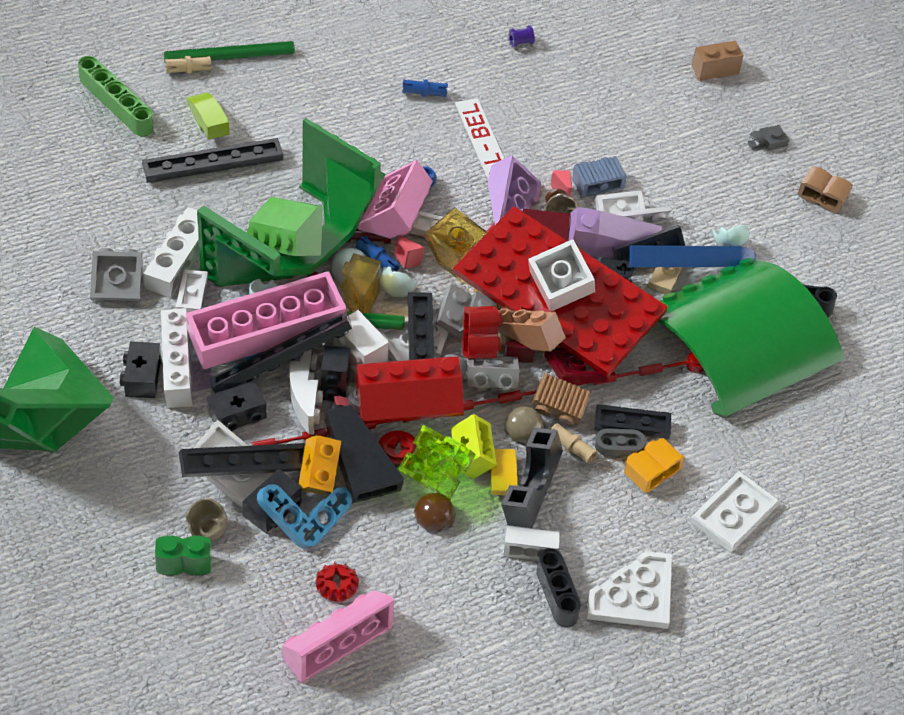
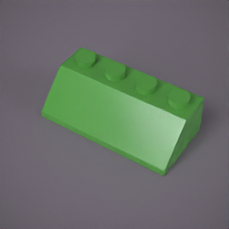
[247,197,323,256]

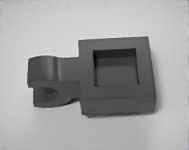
[747,125,789,150]

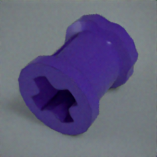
[508,25,535,48]

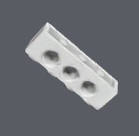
[142,207,199,298]
[161,308,193,408]

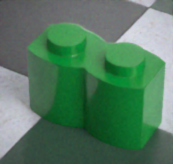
[155,535,212,576]

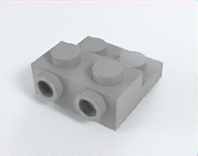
[90,248,144,302]
[435,283,497,340]
[468,356,519,392]

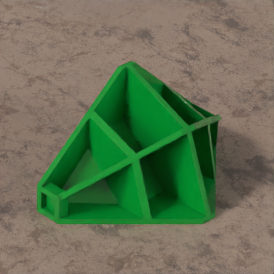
[0,326,114,453]

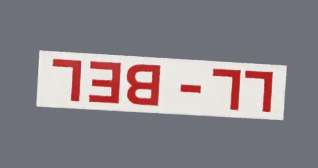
[455,98,504,179]

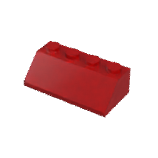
[356,356,464,424]

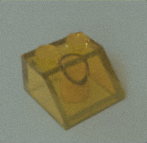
[424,207,488,278]
[341,253,381,313]

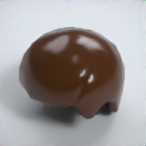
[414,493,456,532]

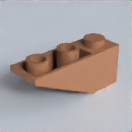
[498,308,566,351]

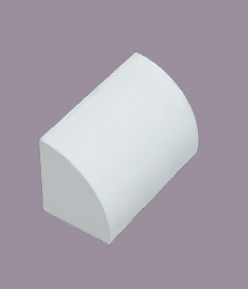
[503,526,560,561]

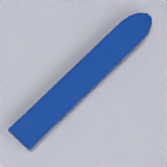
[630,246,756,267]

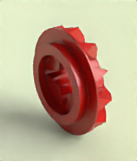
[378,430,419,467]
[315,561,359,602]

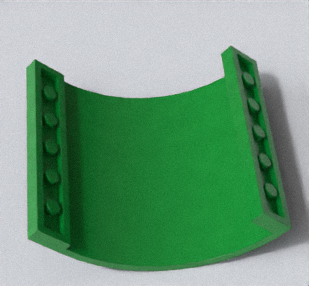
[658,258,845,416]

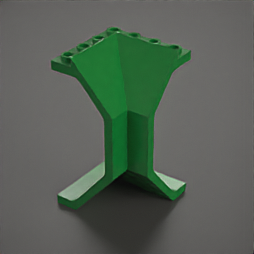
[197,118,386,287]

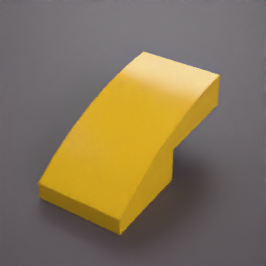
[490,449,517,495]

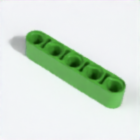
[78,56,153,137]

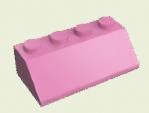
[358,160,433,238]
[282,590,394,683]

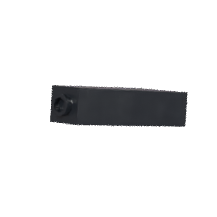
[324,405,404,504]

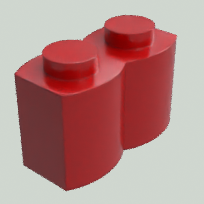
[462,306,502,359]

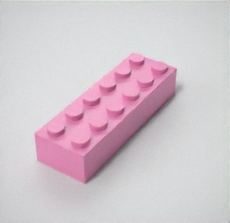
[185,271,346,370]

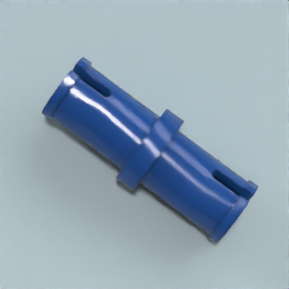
[402,79,448,97]
[356,236,401,272]

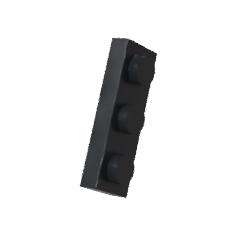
[612,225,686,271]
[594,404,671,439]

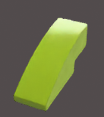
[186,92,230,140]

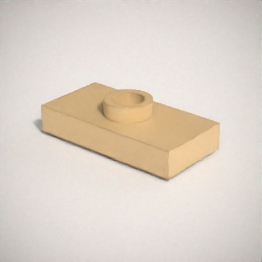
[648,267,683,294]

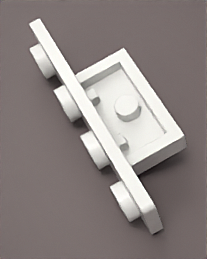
[595,190,672,221]

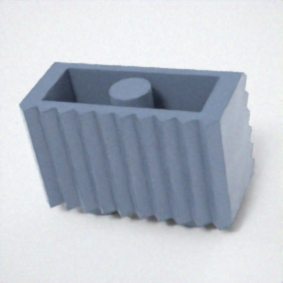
[572,156,627,198]

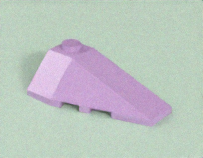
[488,155,541,224]
[568,207,662,258]

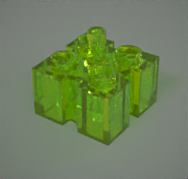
[398,425,476,500]

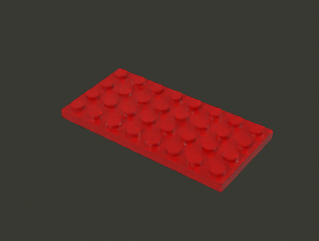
[453,206,668,378]

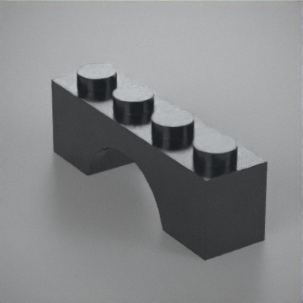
[501,428,563,528]

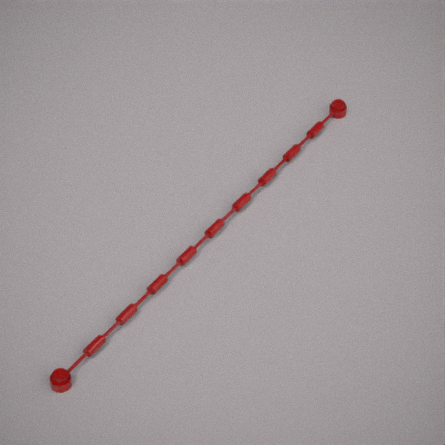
[252,353,704,445]

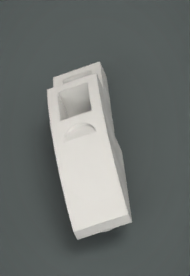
[290,348,323,434]

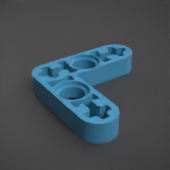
[257,484,352,549]

